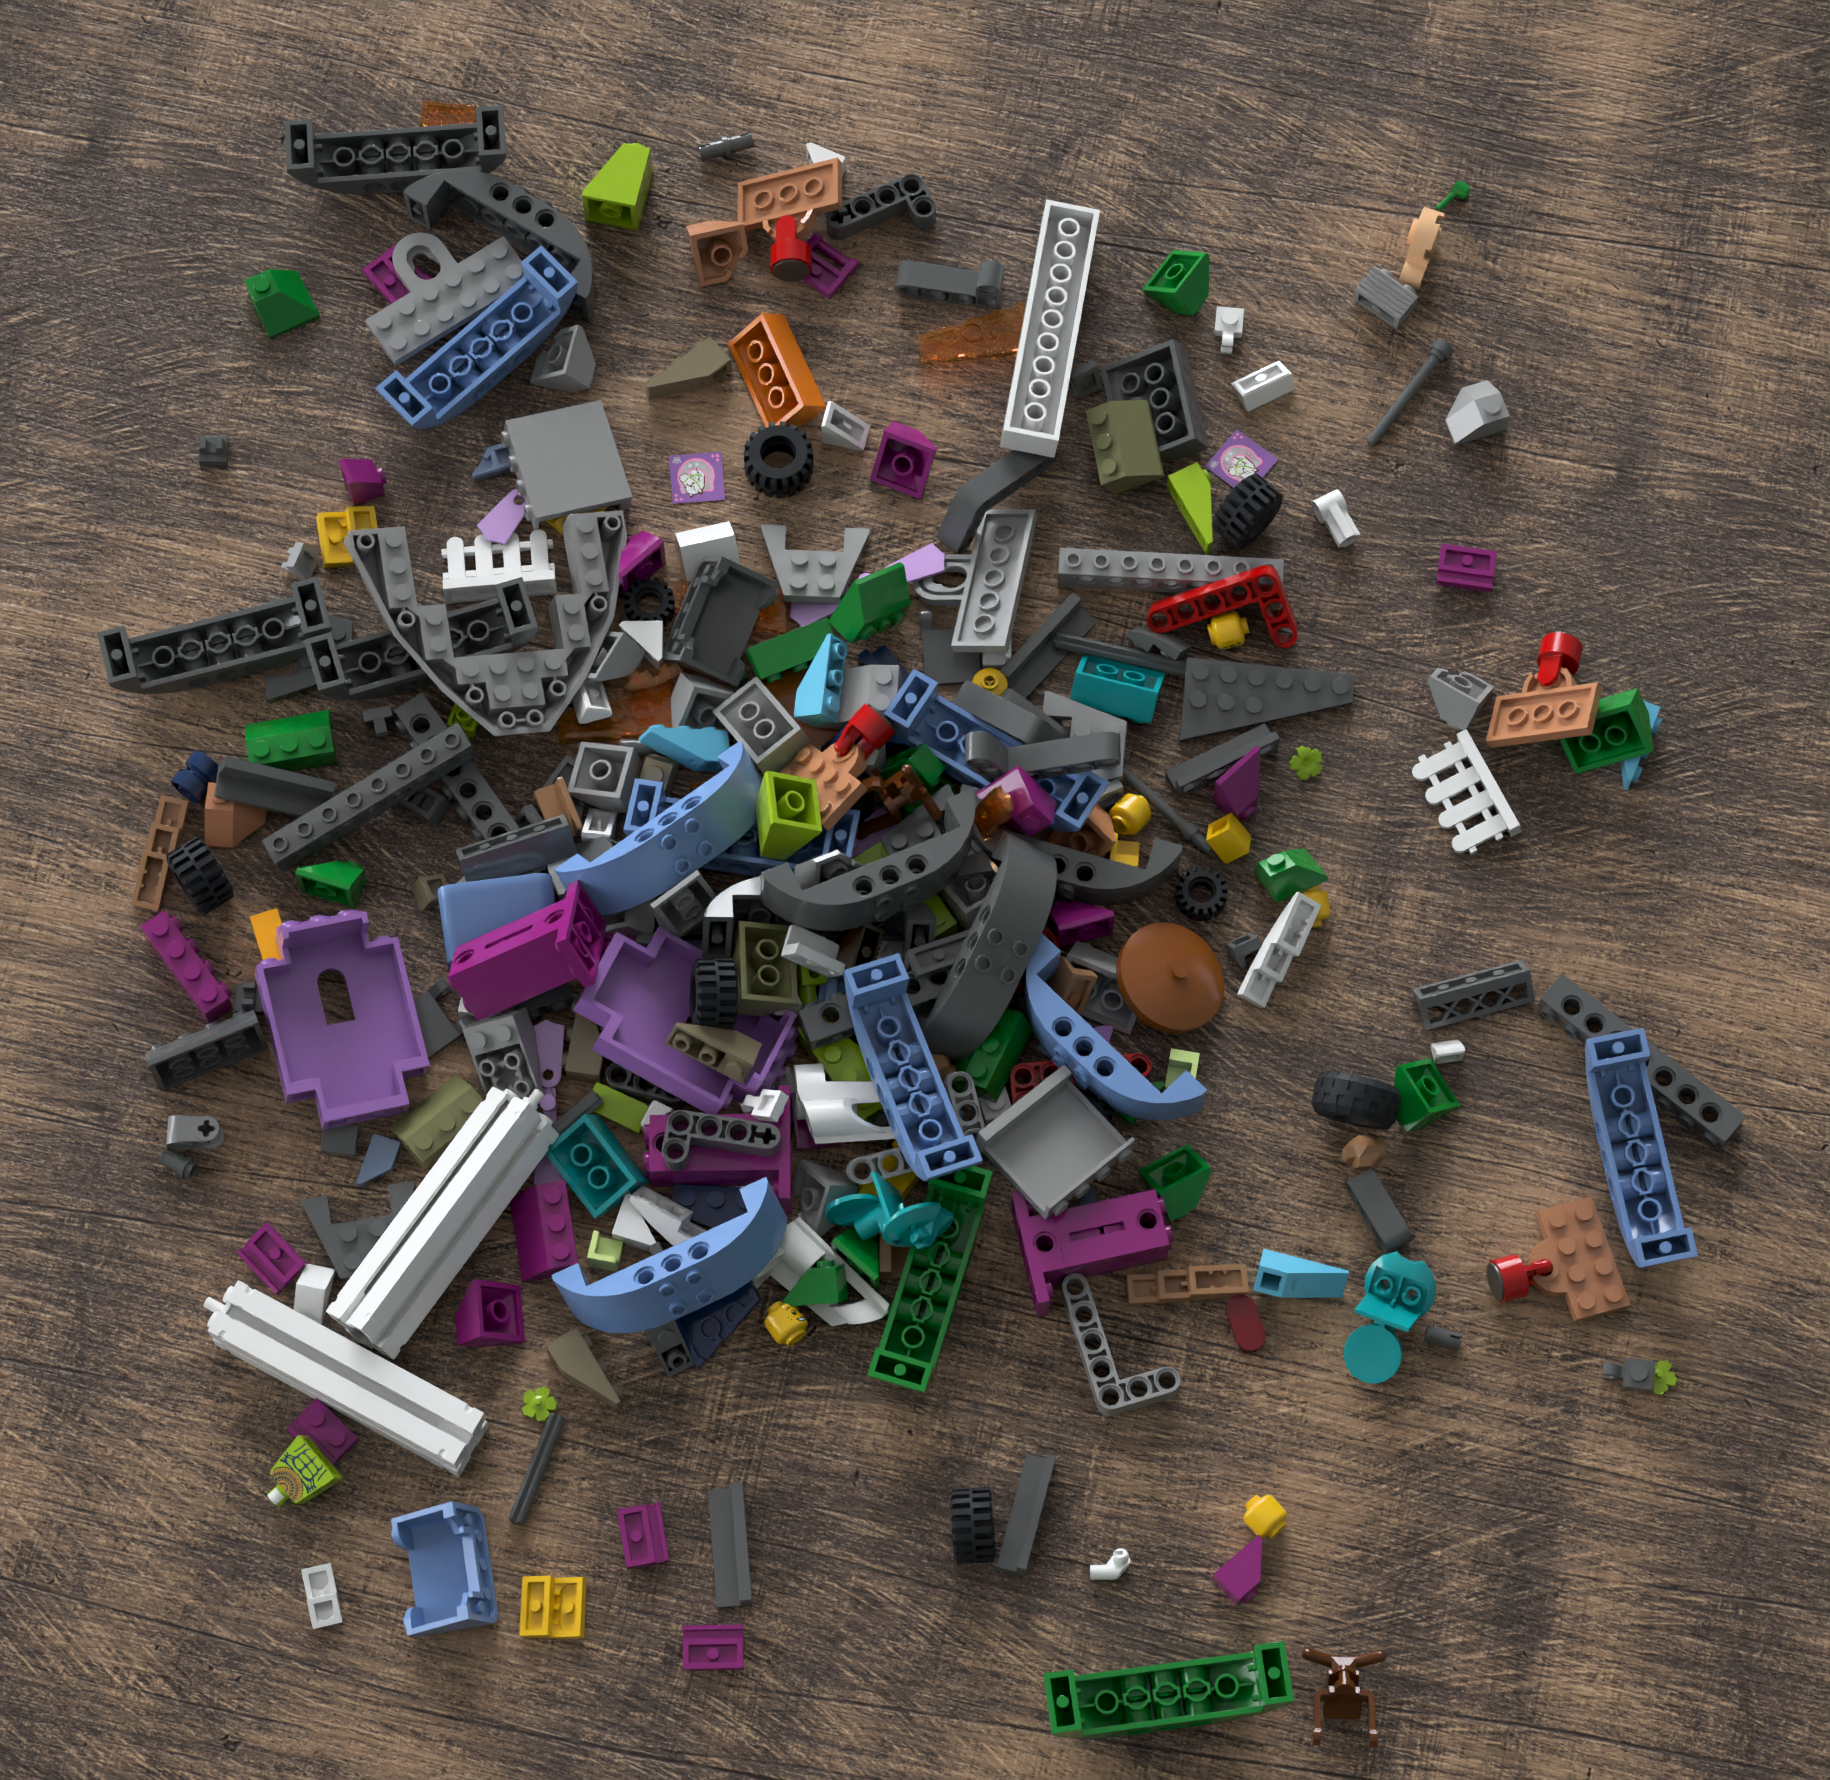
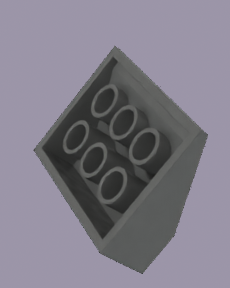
[1100,339,1209,462]
[145,1010,269,1092]

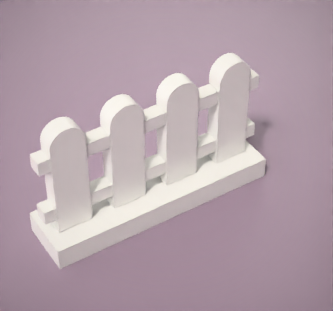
[441,529,557,604]
[1412,729,1521,855]

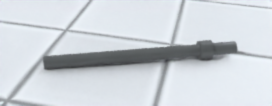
[1123,766,1213,855]

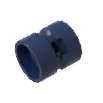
[170,750,219,804]

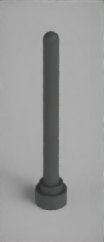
[1367,338,1454,446]

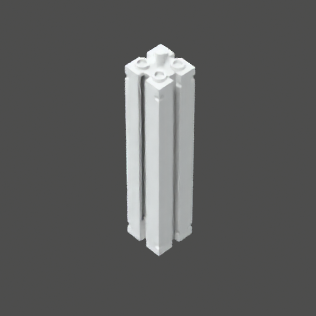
[326,1087,559,1360]
[203,1280,489,1477]

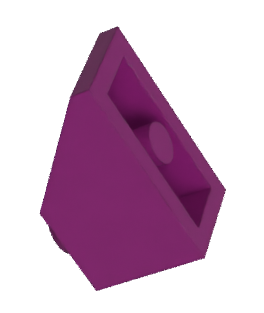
[338,458,387,506]
[1212,1535,1263,1606]

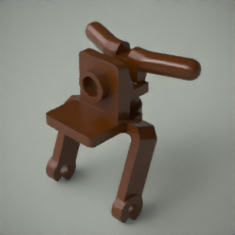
[856,764,943,840]
[1302,1648,1386,1747]

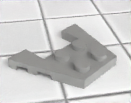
[761,524,870,603]
[1043,691,1128,782]

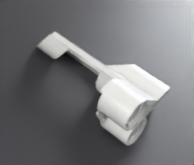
[793,1063,895,1144]
[752,1217,890,1326]

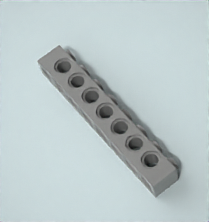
[1058,548,1284,595]

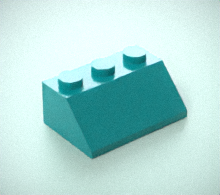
[1070,654,1166,724]
[546,1114,649,1219]

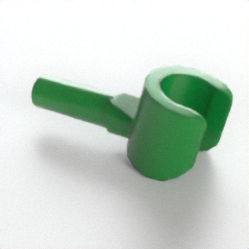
[1436,181,1470,212]

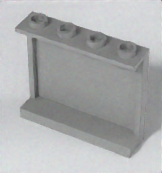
[500,400,632,530]
[975,1065,1135,1220]

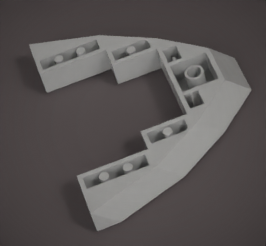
[343,510,627,736]

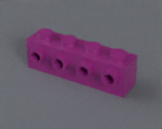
[140,910,233,1023]

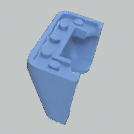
[438,873,556,969]
[391,1501,498,1637]

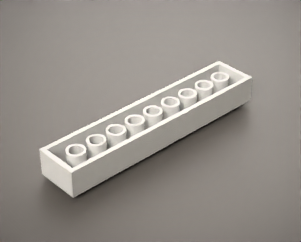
[1000,199,1100,458]

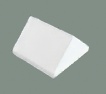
[675,521,741,585]

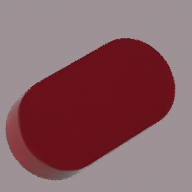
[1226,1295,1266,1353]

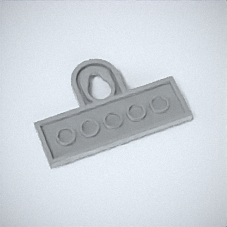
[365,232,524,366]
[913,509,1038,653]

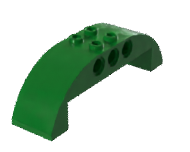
[867,1166,993,1394]
[1043,1641,1294,1738]

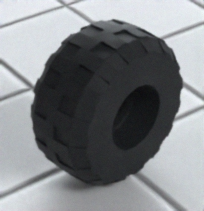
[1311,1071,1401,1130]

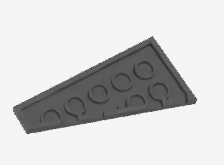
[1179,657,1355,742]

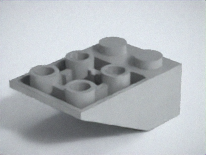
[462,1007,542,1099]

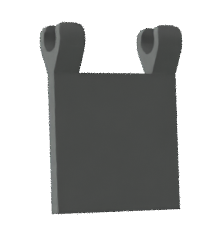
[921,610,980,685]
[414,979,474,1059]

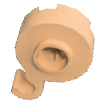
[1398,207,1445,291]

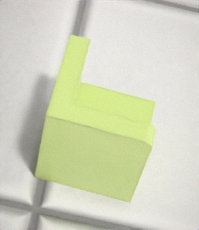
[1165,1048,1200,1089]
[587,1230,624,1272]

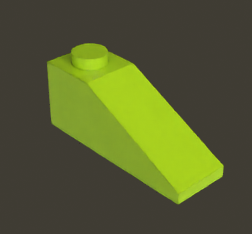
[1167,462,1213,555]

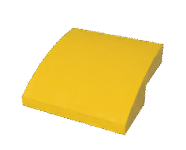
[316,506,378,568]
[519,1575,587,1639]

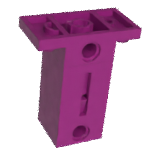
[448,880,607,1021]
[644,1085,792,1214]
[1010,1189,1173,1318]

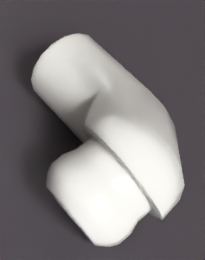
[1090,1548,1130,1580]

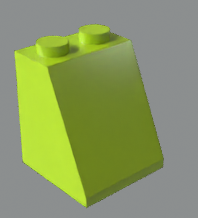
[582,143,653,231]
[755,771,822,860]

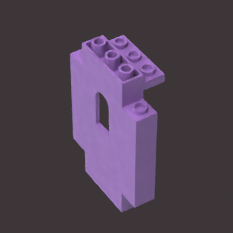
[255,909,430,1130]
[573,927,798,1114]

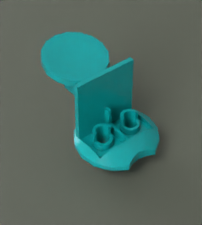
[824,1171,953,1249]
[1343,1251,1437,1384]

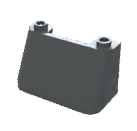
[663,556,779,687]

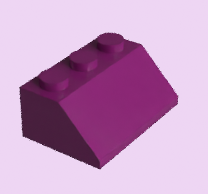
[510,1180,579,1283]

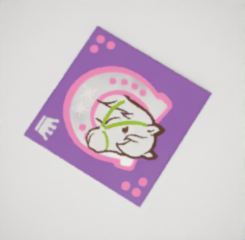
[1205,430,1278,488]
[669,452,725,504]

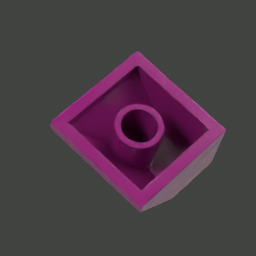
[870,421,937,499]
[618,530,666,598]
[1212,745,1260,822]
[976,765,1057,836]
[1048,901,1115,949]
[455,1279,525,1348]

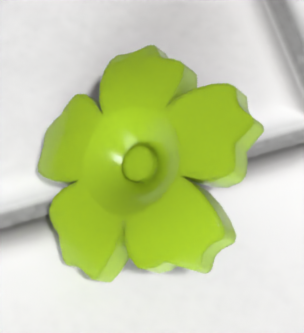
[1289,746,1323,780]
[1651,1360,1678,1395]
[521,1386,558,1422]

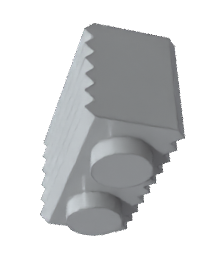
[1353,266,1419,329]

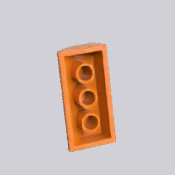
[727,313,826,428]

